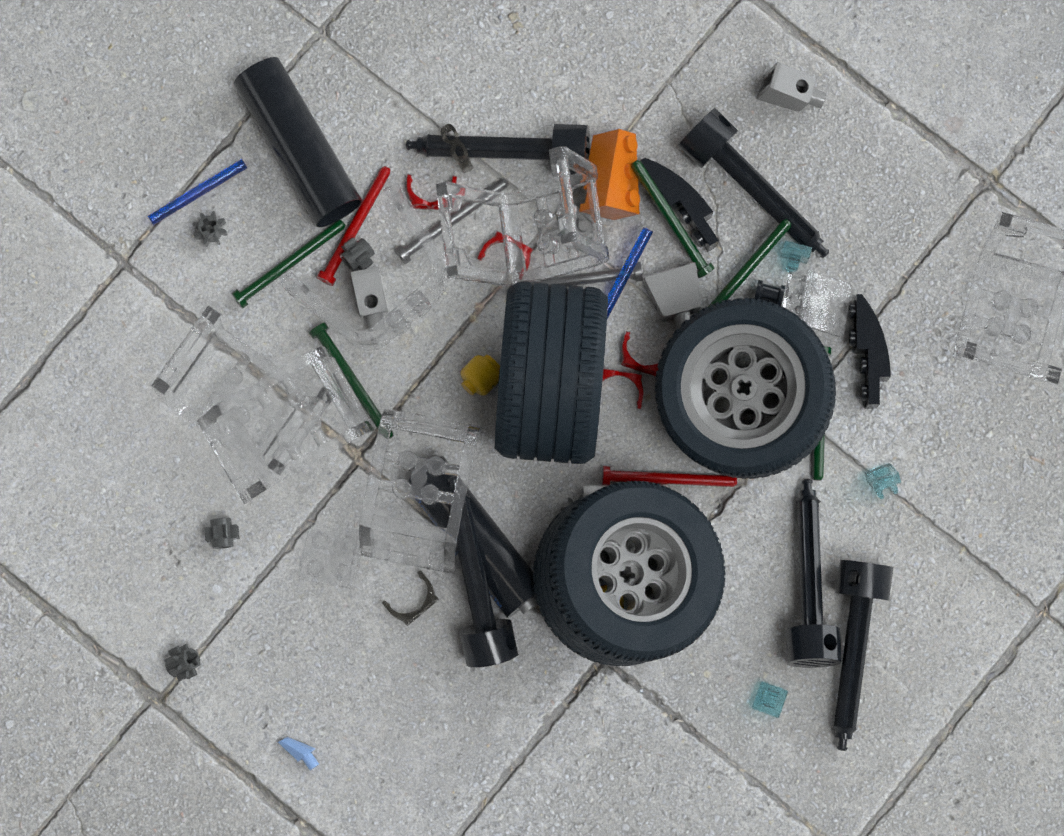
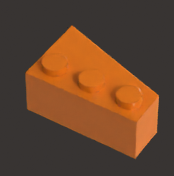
[579,129,640,220]

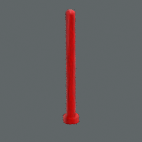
[316,166,391,286]
[602,466,737,487]

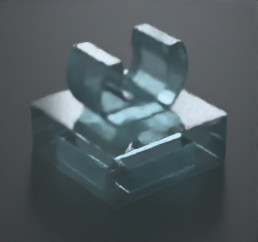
[780,241,812,274]
[864,463,901,499]
[751,681,788,718]

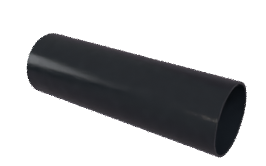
[234,57,362,227]

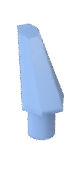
[278,737,319,770]

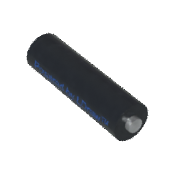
[405,456,537,618]

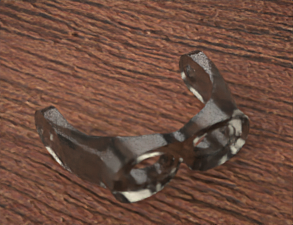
[440,124,474,173]
[382,570,439,626]

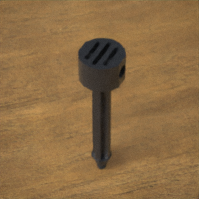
[678,108,829,258]
[406,124,590,176]
[446,476,519,667]
[786,479,841,668]
[832,559,894,751]

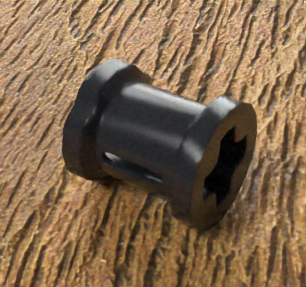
[754,280,786,306]

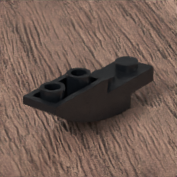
[640,158,719,252]
[848,294,891,409]

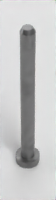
[394,178,509,265]
[509,262,643,287]

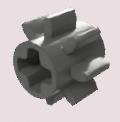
[193,211,228,247]
[340,237,375,271]
[204,518,240,549]
[165,644,201,681]

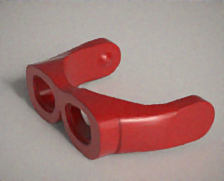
[407,174,457,210]
[477,231,533,281]
[621,331,658,376]
[602,369,644,409]

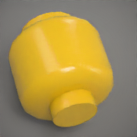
[460,354,500,396]

